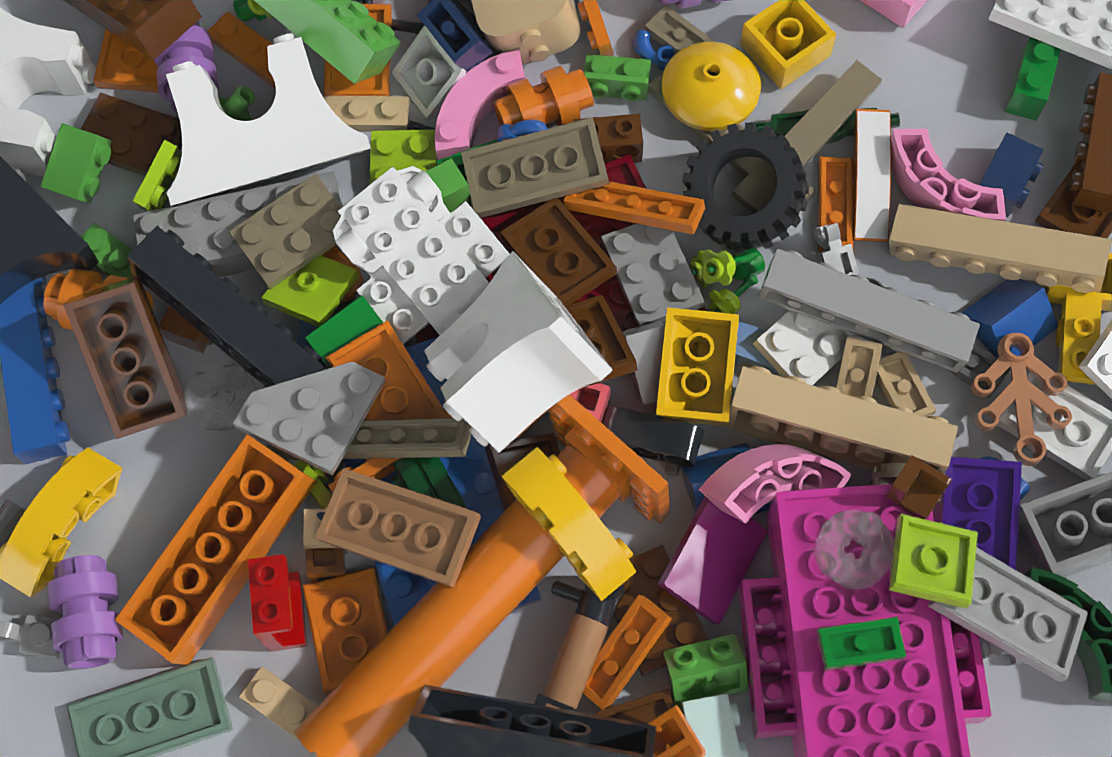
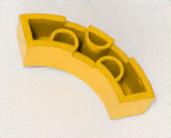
[0,447,123,597]
[502,447,636,601]

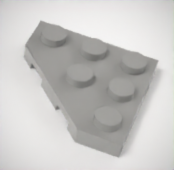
[233,362,385,476]

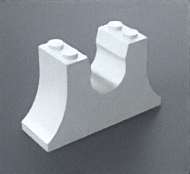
[0,7,96,177]
[166,33,371,206]
[424,251,612,452]

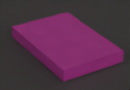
[658,496,768,624]

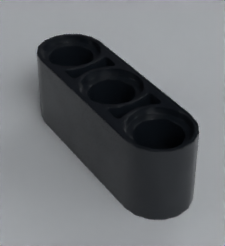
[602,406,704,467]

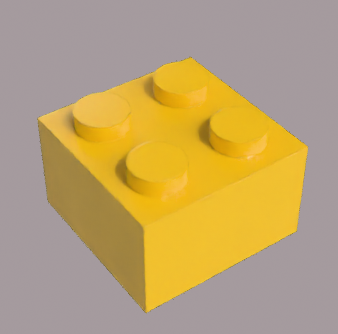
[740,0,837,90]

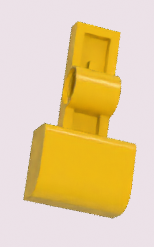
[1042,253,1112,385]

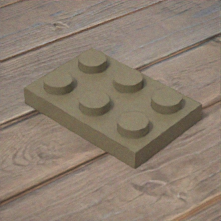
[229,173,341,289]

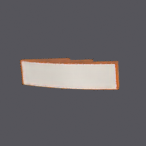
[853,109,891,242]

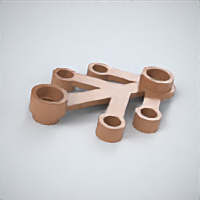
[971,333,1072,466]

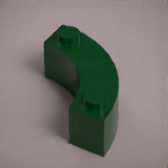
[1023,567,1112,703]

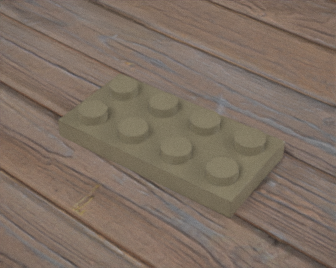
[461,117,609,218]

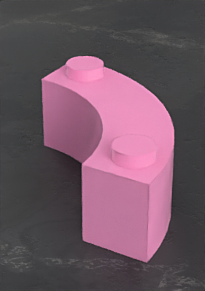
[435,49,525,160]
[891,129,1006,221]
[699,444,852,523]

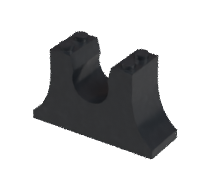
[0,156,99,304]
[408,685,656,757]

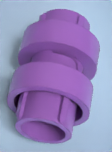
[155,21,219,113]
[47,555,123,669]

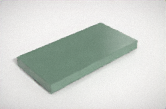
[67,657,233,757]

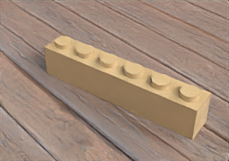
[889,204,1112,293]

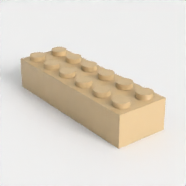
[725,366,958,474]

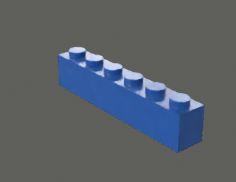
[0,276,70,465]

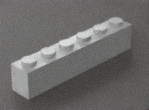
[758,248,980,373]

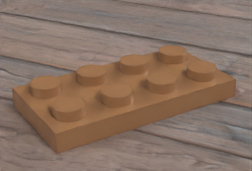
[315,468,481,588]

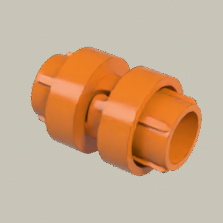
[493,65,594,136]
[43,268,153,331]

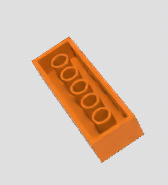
[115,434,318,665]

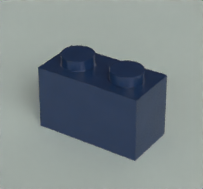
[416,0,492,73]
[979,132,1044,218]

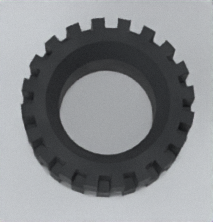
[682,122,809,251]

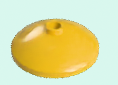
[661,42,761,131]

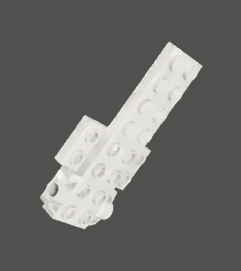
[333,166,510,345]

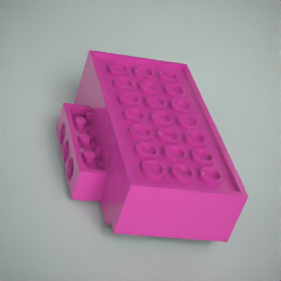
[738,484,992,757]

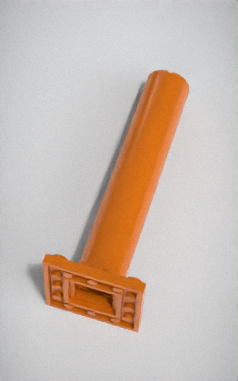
[294,394,670,757]

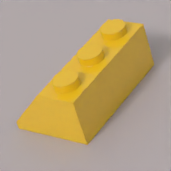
[656,307,739,427]

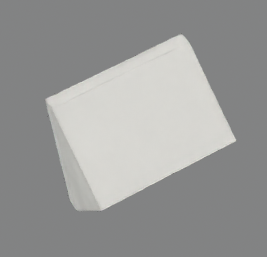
[391,25,466,119]

